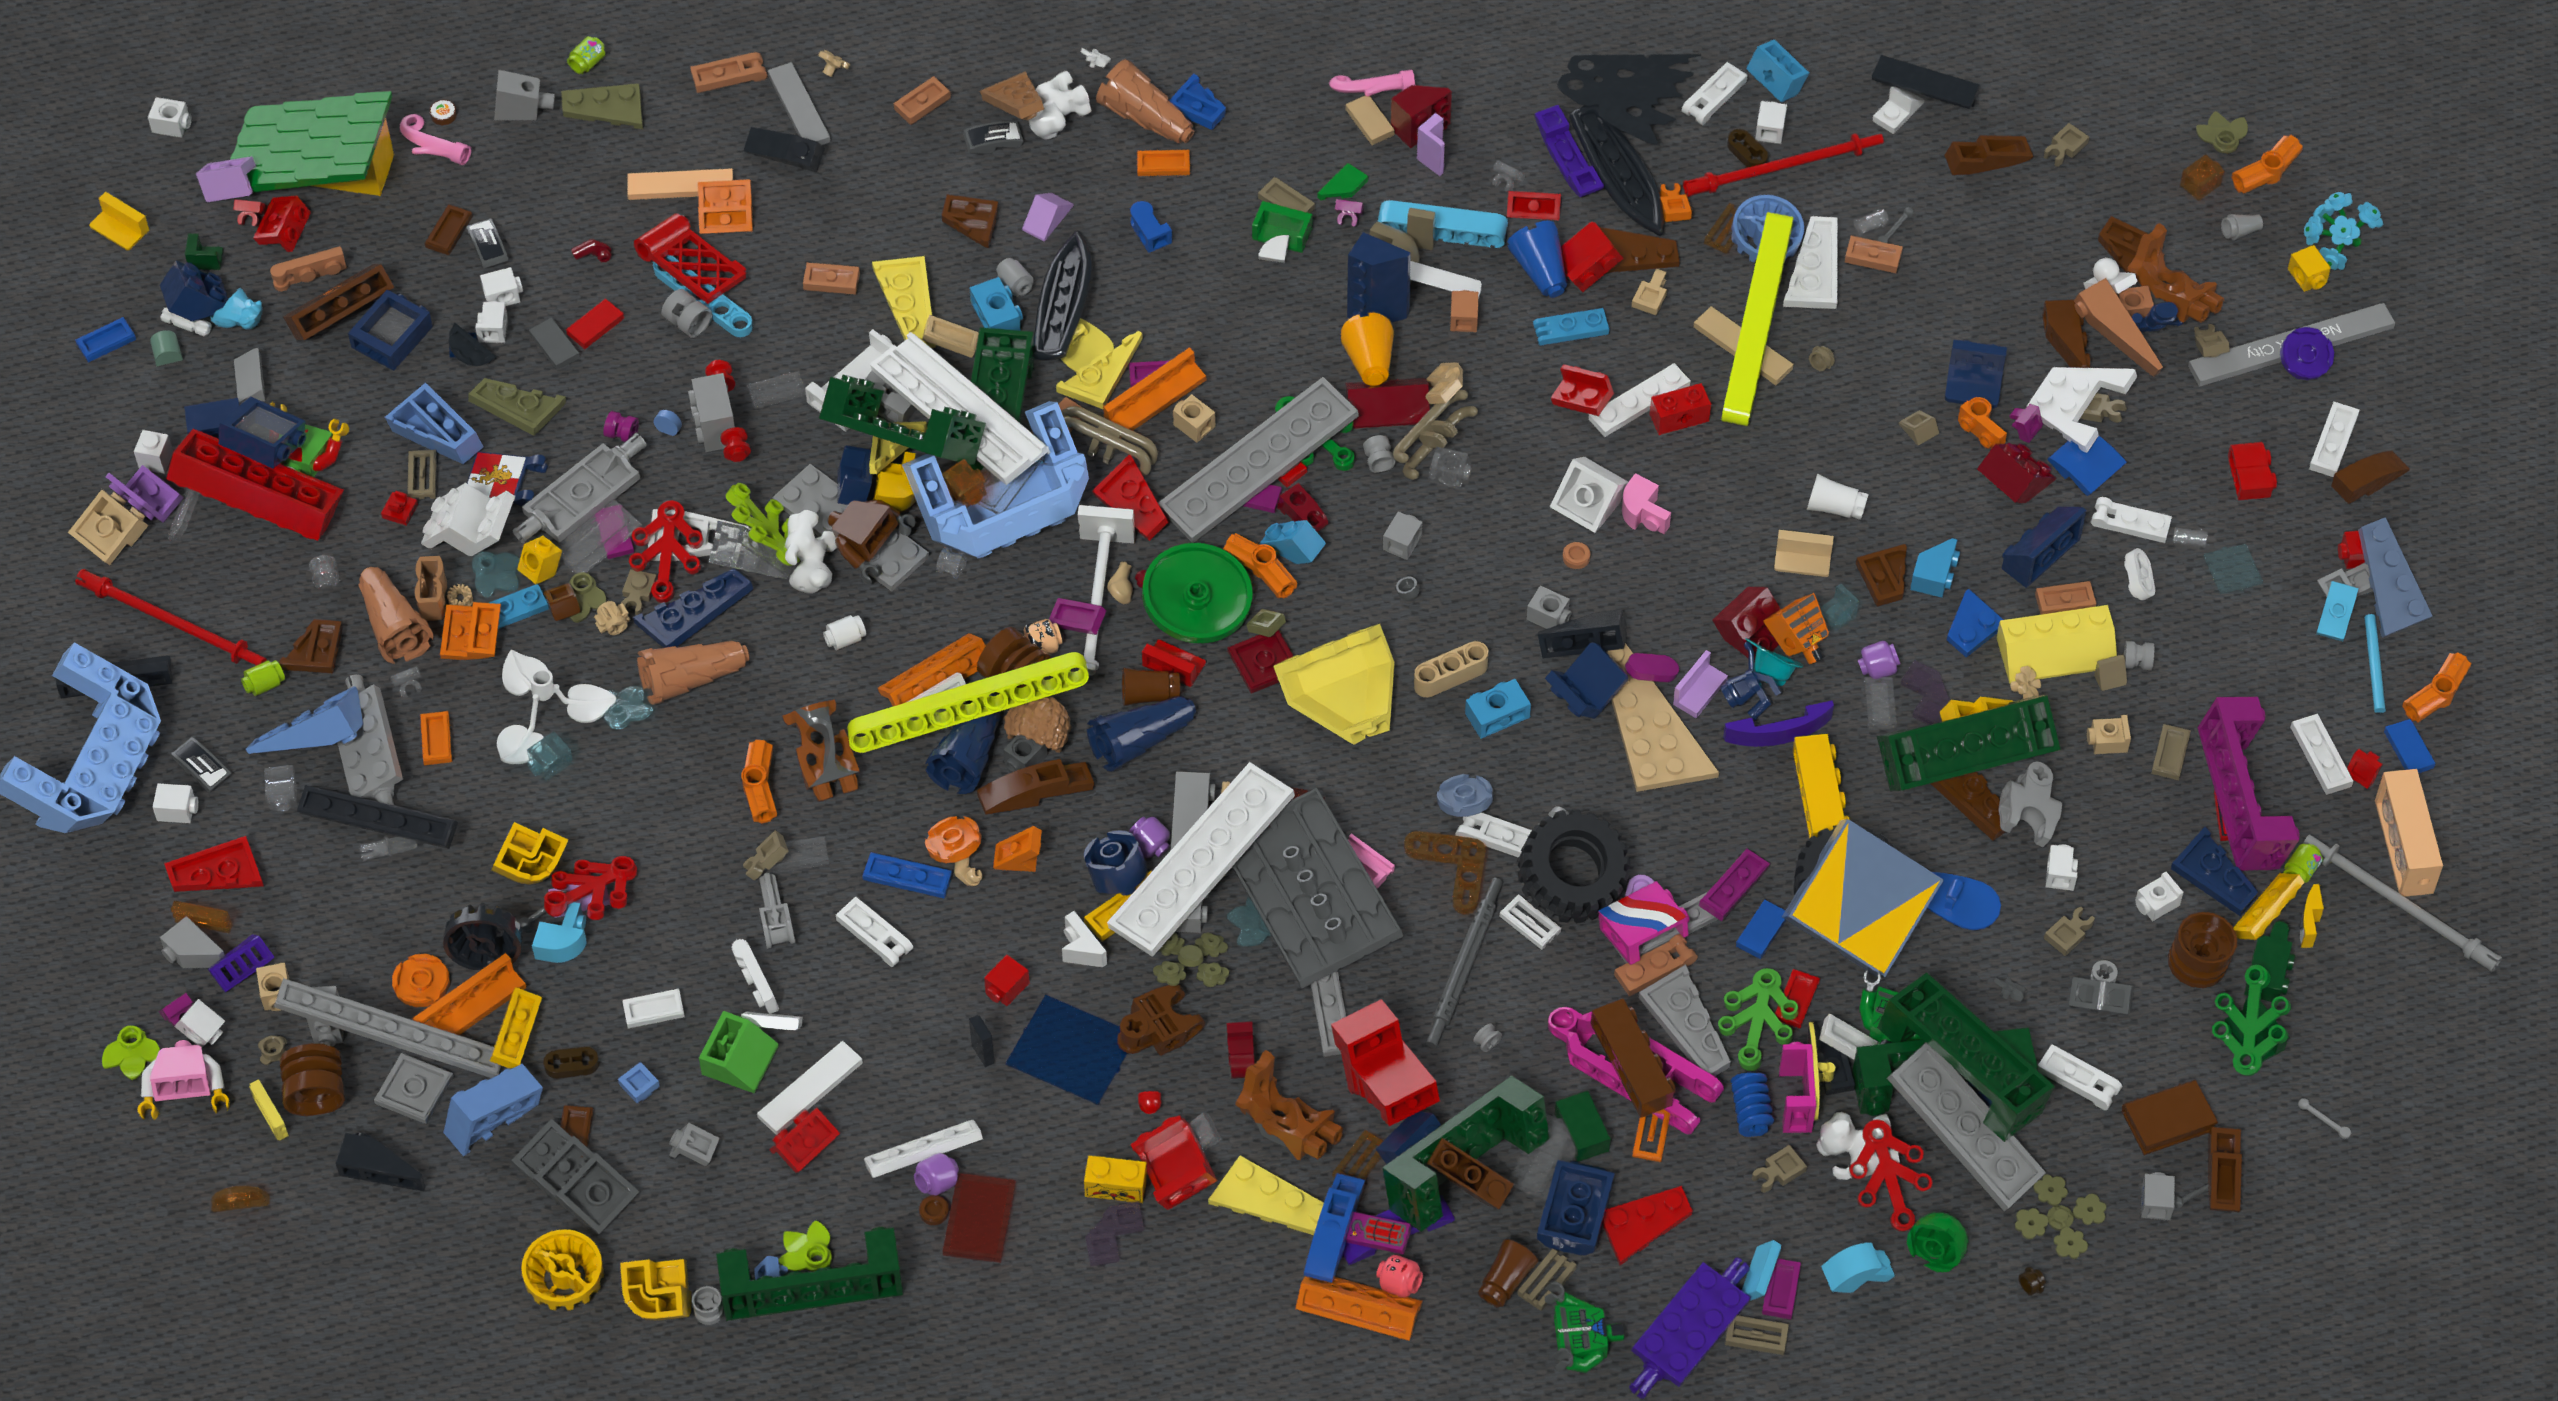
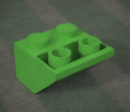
[699,1011,779,1094]

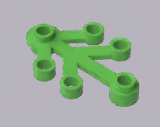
[1718,969,1798,1071]

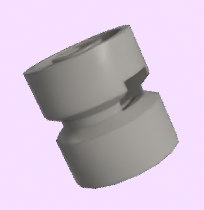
[661,289,712,338]

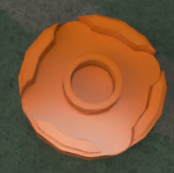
[925,816,982,863]
[392,954,450,1007]

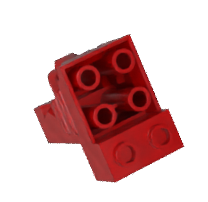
[1331,999,1440,1126]

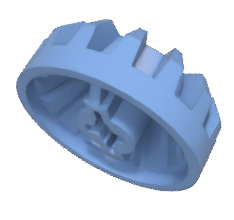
[1731,195,1804,263]

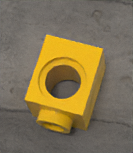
[2288,245,2331,292]
[517,536,562,584]

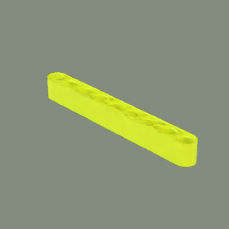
[1721,212,1794,426]
[847,652,1089,753]

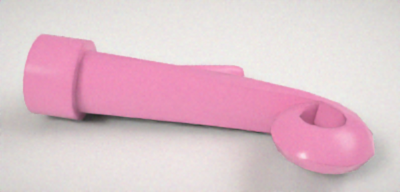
[1329,70,1415,97]
[400,114,471,165]

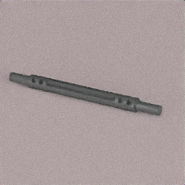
[1426,878,1503,1048]

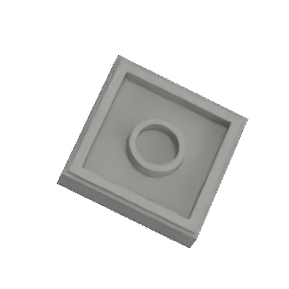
[374,1053,453,1124]

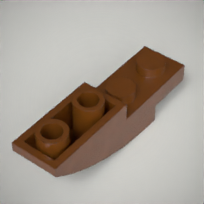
[977,759,1094,815]

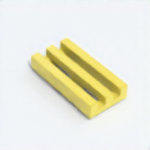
[249,1079,288,1141]

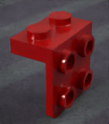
[1561,222,1624,292]

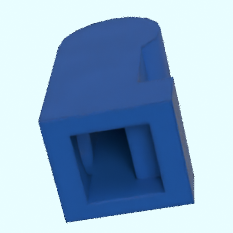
[1130,201,1172,253]

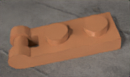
[690,52,767,93]
[270,246,347,291]
[1614,934,1698,997]

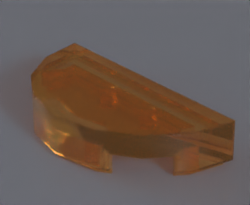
[211,1186,269,1212]

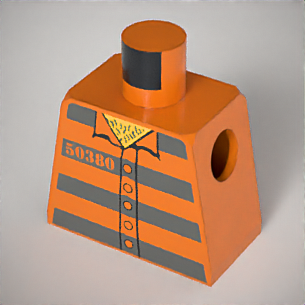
[1763,593,1829,664]

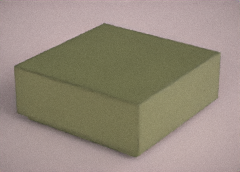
[1247,609,1286,637]

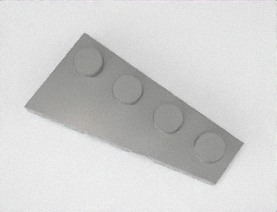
[1639,964,1730,1077]

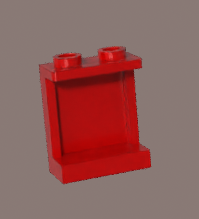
[1131,1115,1217,1210]

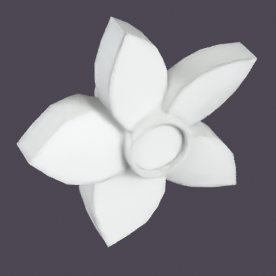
[1081,48,1111,68]

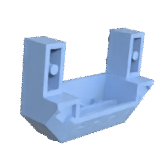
[902,401,1089,558]
[0,642,161,833]

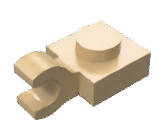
[1632,269,1667,315]

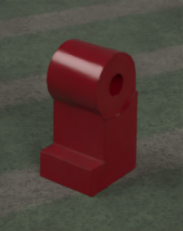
[1278,483,1328,532]
[1226,1021,1254,1079]

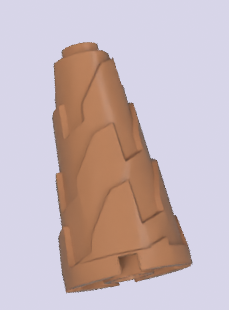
[1096,59,1194,144]
[358,567,433,664]
[637,641,749,705]

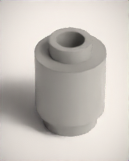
[996,258,1034,296]

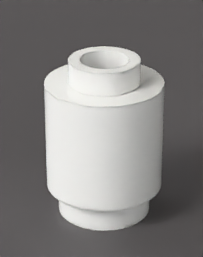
[823,615,866,650]

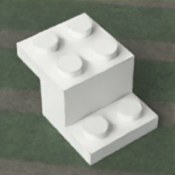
[421,483,515,556]

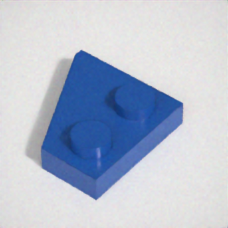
[1169,74,1226,130]
[1947,589,2003,657]

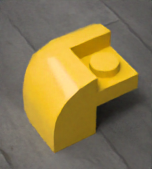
[873,452,916,513]
[491,822,568,885]
[620,1259,692,1321]

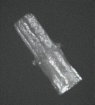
[359,836,417,862]

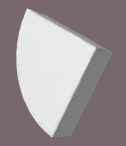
[1258,235,1289,263]

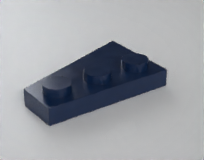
[2171,827,2258,916]

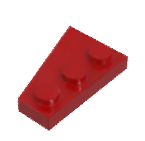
[1092,455,1168,541]
[164,836,264,892]
[1602,1186,1692,1265]

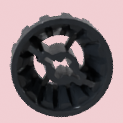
[443,903,523,970]

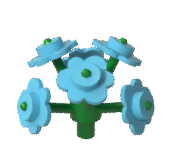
[2304,192,2383,270]

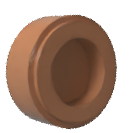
[1563,542,1590,569]

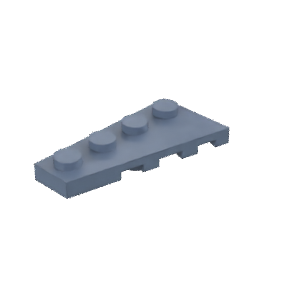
[2358,517,2432,638]

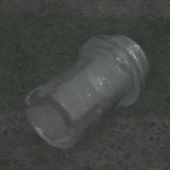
[1853,208,1889,236]
[2173,527,2208,550]

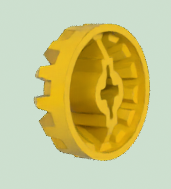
[522,1230,604,1310]

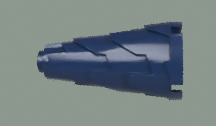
[925,694,1002,794]
[1086,696,1196,772]

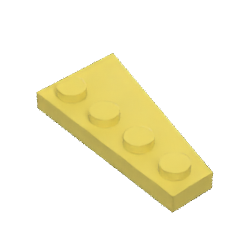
[872,256,936,348]

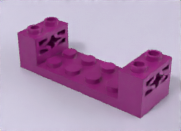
[2197,697,2300,871]

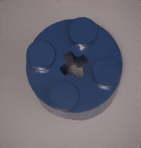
[1083,830,1148,896]

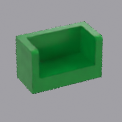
[1252,201,1312,253]

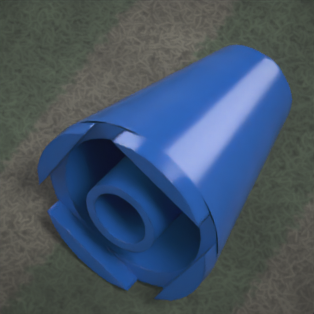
[1507,221,1567,298]

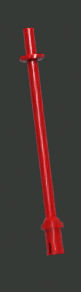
[1683,133,1884,197]
[75,569,267,666]

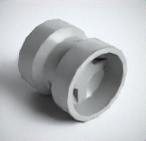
[1363,435,1395,473]
[2123,641,2154,671]
[692,1286,724,1325]

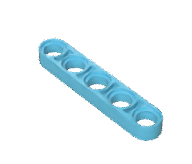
[653,255,753,337]

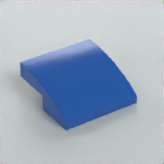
[2047,436,2127,496]

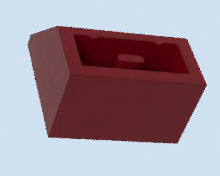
[1391,85,1452,148]
[1977,443,2057,503]
[1712,586,1781,663]

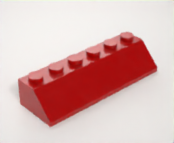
[166,429,344,541]

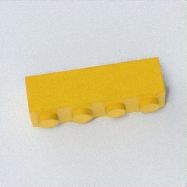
[1793,734,1849,838]

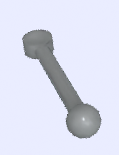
[2298,1098,2351,1139]

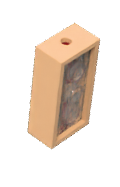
[2375,769,2443,897]

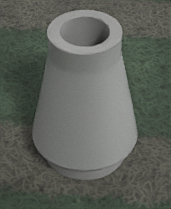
[2221,214,2263,240]

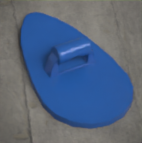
[1927,872,2001,930]

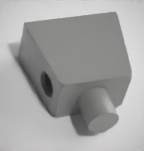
[494,70,554,120]

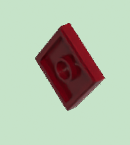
[1227,630,1293,694]

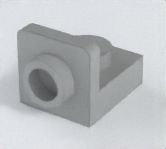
[669,1123,719,1166]

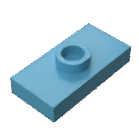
[2316,581,2359,642]

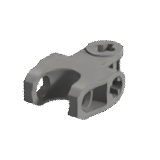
[1998,761,2062,847]

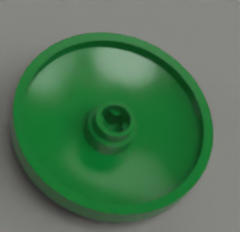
[1142,543,1253,643]

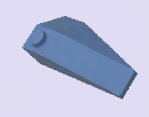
[246,686,363,754]

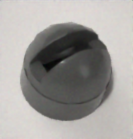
[1396,576,1420,601]

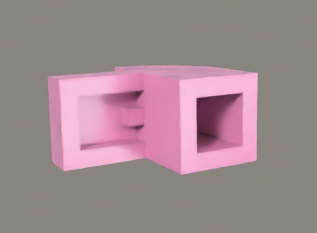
[1622,473,1671,534]

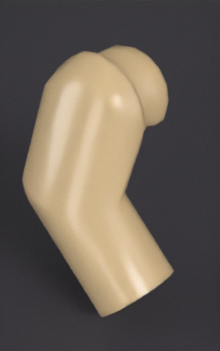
[954,856,982,886]

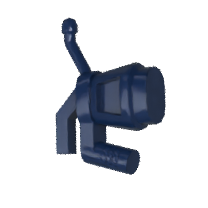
[2132,302,2183,333]
[1720,642,1782,720]

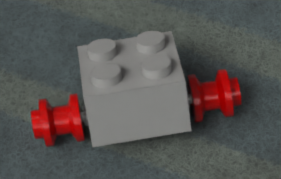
[688,360,751,462]

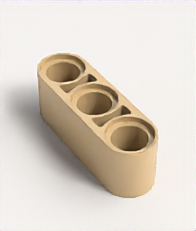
[1414,641,1488,697]

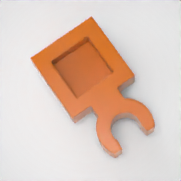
[1660,183,1692,222]

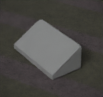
[234,348,265,404]

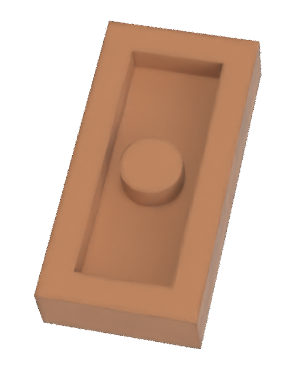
[894,76,951,125]
[1845,236,1903,273]
[803,263,860,295]
[2035,581,2096,615]

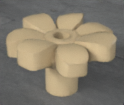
[818,50,850,77]
[2011,666,2041,699]

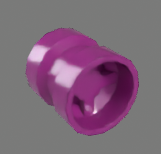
[603,411,639,442]

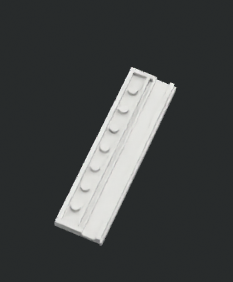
[870,332,1050,485]

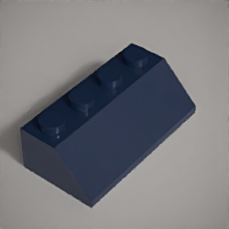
[1347,232,1411,322]

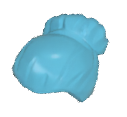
[210,288,262,330]

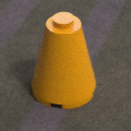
[1341,313,1394,386]

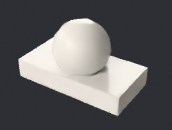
[2084,258,2138,294]

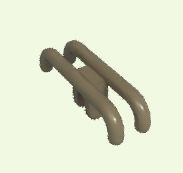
[1393,389,1478,480]
[1062,406,1158,476]

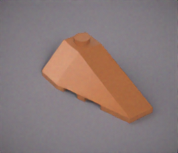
[2074,278,2163,377]

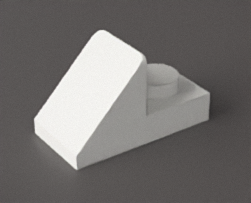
[1873,87,1925,134]
[1062,911,1107,967]

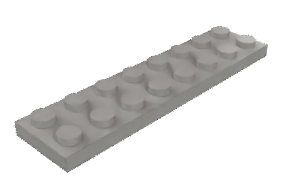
[1158,377,1359,543]

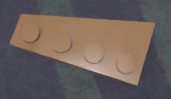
[980,72,1044,120]

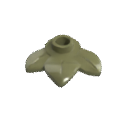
[2196,111,2248,153]
[569,572,606,623]

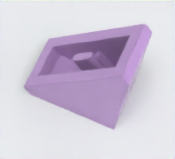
[1022,193,1073,242]

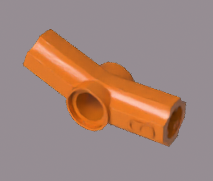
[2231,135,2303,193]
[1223,533,1297,599]
[2402,652,2471,722]
[741,740,777,824]

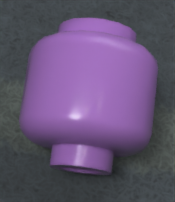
[1858,640,1901,681]
[1129,816,1170,858]
[914,1153,959,1196]

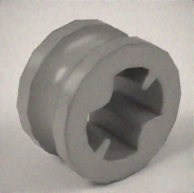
[2091,960,2118,983]
[1473,1023,1502,1052]

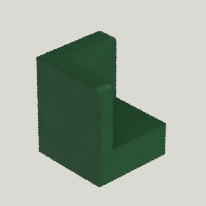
[185,234,223,270]

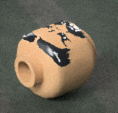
[1024,619,1062,655]

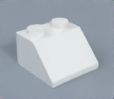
[1550,457,1628,533]

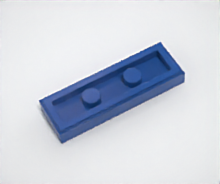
[862,852,952,898]

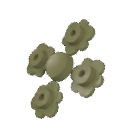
[1153,932,1229,987]
[2015,1175,2106,1259]

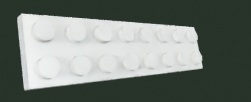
[1107,762,1295,957]

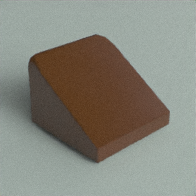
[544,583,580,621]

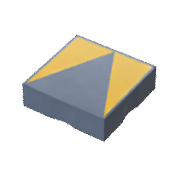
[1782,819,1944,978]

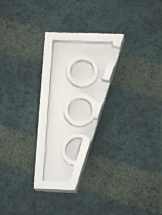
[1783,216,1837,309]

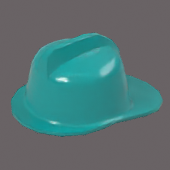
[1745,638,1804,686]

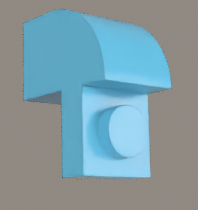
[532,902,587,963]
[1821,1243,1895,1293]

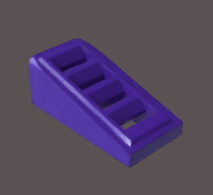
[208,934,274,992]

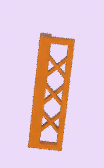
[1103,347,1206,439]
[877,633,985,706]
[412,953,527,1035]
[1296,1276,1422,1341]

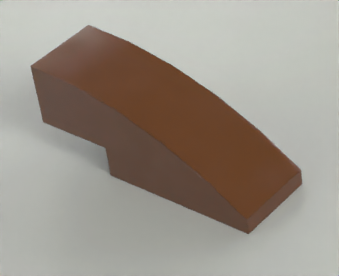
[1945,135,2033,175]
[2331,451,2410,504]
[2208,1127,2242,1212]

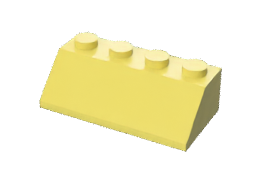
[1996,605,2117,684]

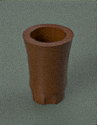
[1122,667,1180,706]
[1478,1239,1538,1308]

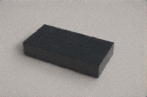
[969,1014,995,1067]

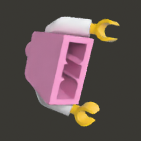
[138,1040,230,1120]

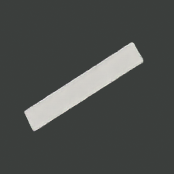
[1410,261,1481,299]

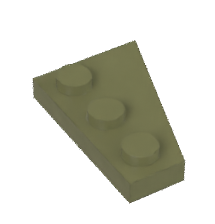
[561,83,643,129]
[468,378,566,436]

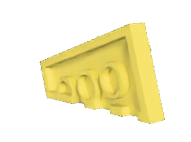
[1208,1156,1324,1235]

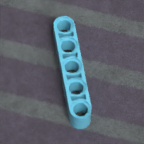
[1378,200,1508,248]

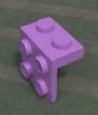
[105,465,184,523]

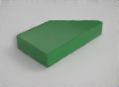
[1317,163,1368,200]

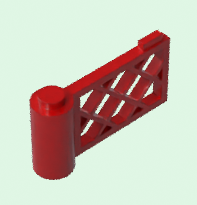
[634,213,746,304]

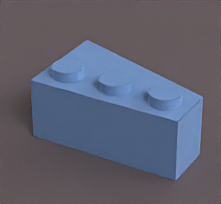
[385,383,483,464]
[443,1064,543,1156]

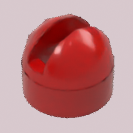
[1138,1091,1162,1114]

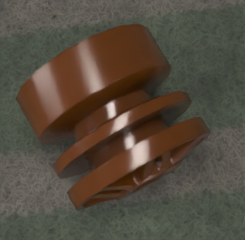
[977,627,1051,688]
[2168,912,2237,988]
[280,1043,345,1116]

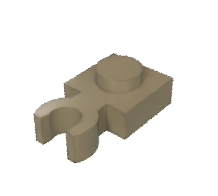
[2044,123,2089,167]
[2194,324,2230,357]
[2080,393,2127,422]
[621,569,658,615]
[743,830,789,880]
[2044,907,2095,956]
[1752,1145,1807,1193]

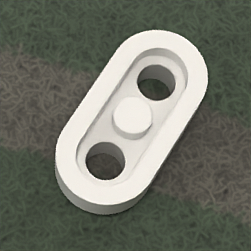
[2124,548,2155,601]

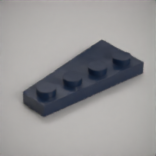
[633,568,753,648]

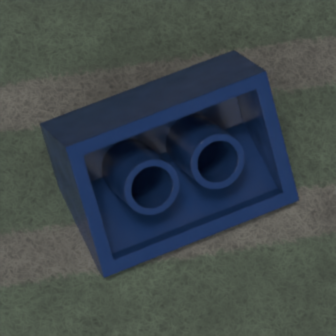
[2002,506,2086,588]

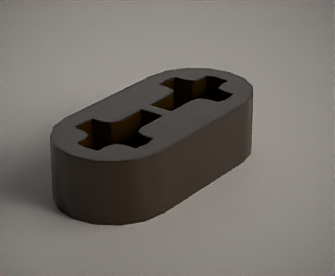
[1727,129,1768,168]
[543,1047,599,1079]

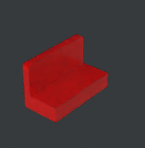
[1142,640,1206,687]

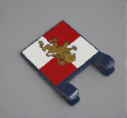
[467,451,548,507]

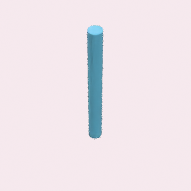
[2364,614,2386,713]

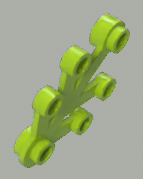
[726,483,800,566]

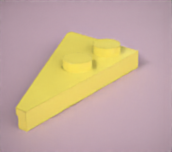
[1056,331,1143,409]
[869,421,927,474]

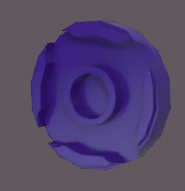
[2280,327,2335,380]

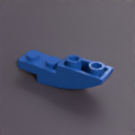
[1304,1173,1365,1283]

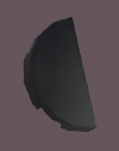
[448,322,496,366]

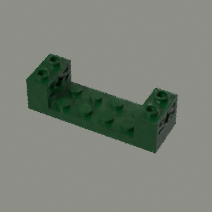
[958,327,1034,487]
[819,374,986,465]
[1877,695,2061,791]
[1877,972,2055,1142]
[1852,1028,2038,1116]
[1383,1076,1550,1232]
[716,1227,903,1321]

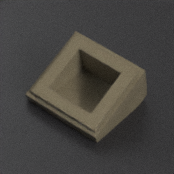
[1899,410,1939,445]
[2094,655,2127,691]

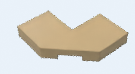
[1425,362,1463,404]

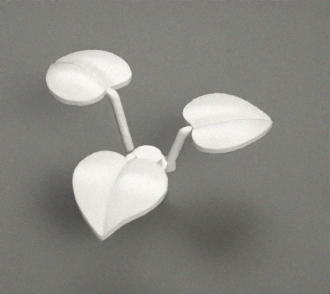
[497,650,616,764]

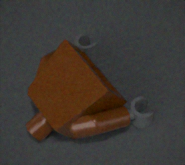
[828,500,915,585]

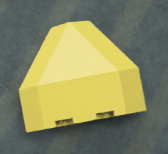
[1274,624,1395,745]

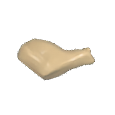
[1107,562,1133,604]

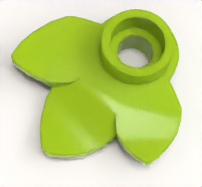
[102,1025,160,1080]
[779,1221,832,1272]

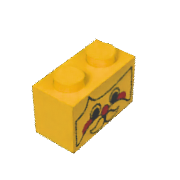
[1084,1156,1147,1203]

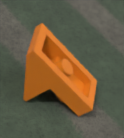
[993,826,1042,872]

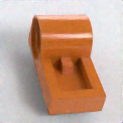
[1958,397,2007,449]

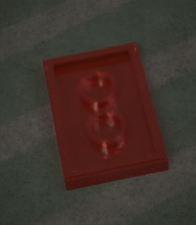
[943,1173,1016,1263]

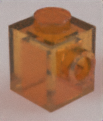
[2180,154,2224,201]
[942,459,987,508]

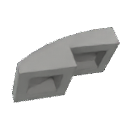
[2317,563,2373,598]

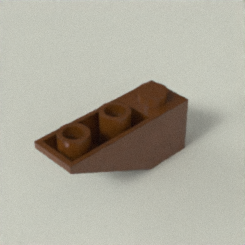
[2042,300,2090,368]
[1427,1138,1514,1209]

